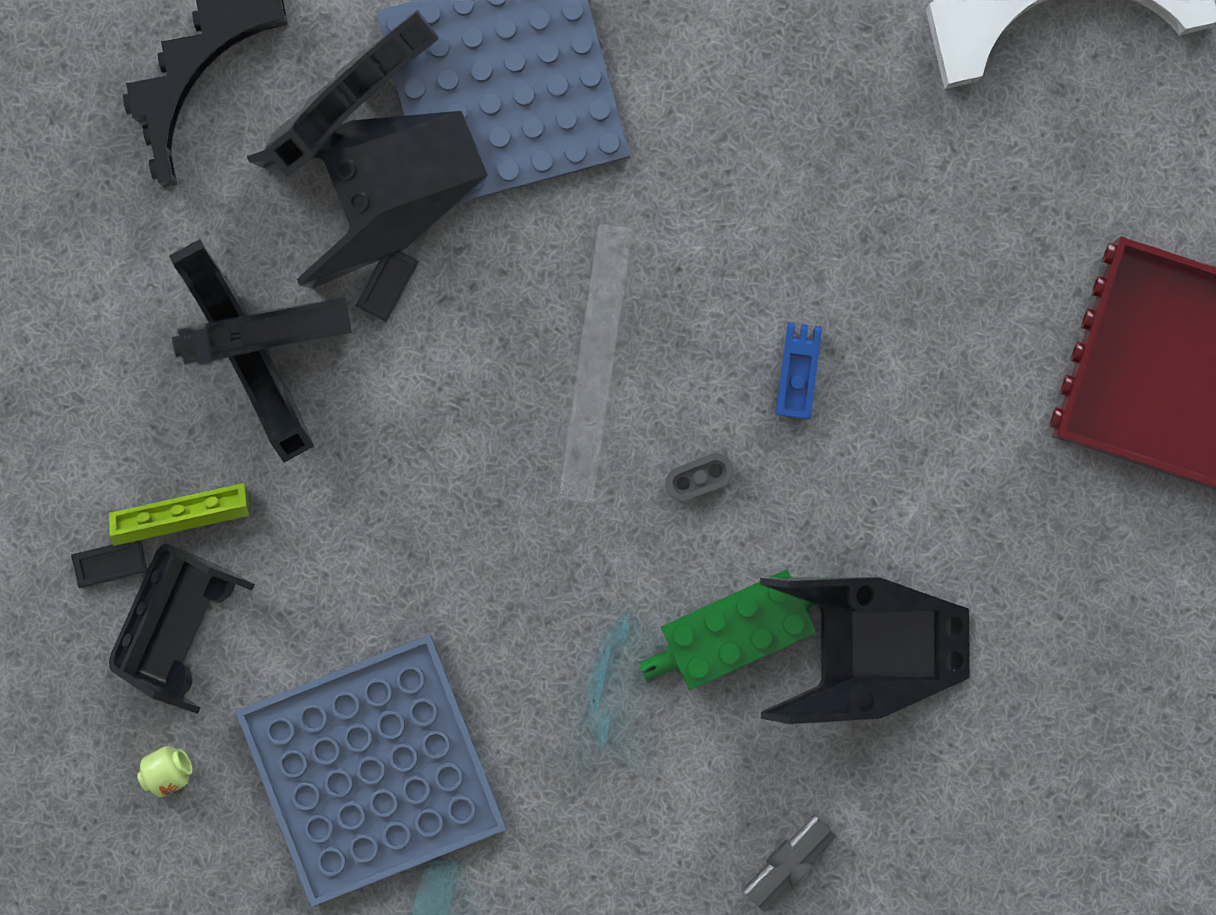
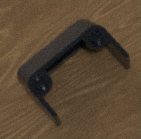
[109,544,255,714]

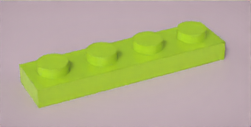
[109,483,250,546]

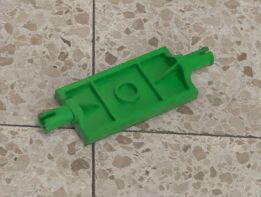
[638,569,828,691]

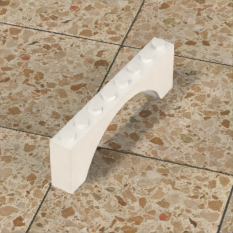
[926,0,1216,89]

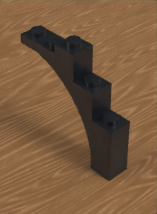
[123,0,288,187]
[264,10,439,177]
[169,239,315,463]
[172,297,352,366]

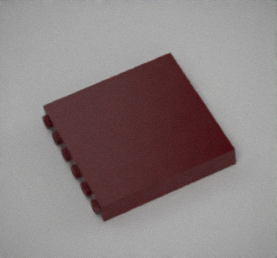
[1049,236,1216,490]

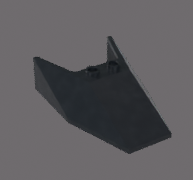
[247,111,488,289]
[760,577,970,724]

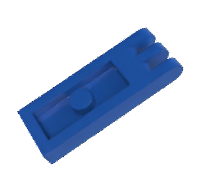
[775,322,822,420]

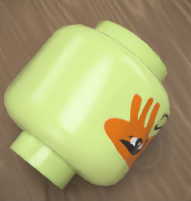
[138,746,192,797]

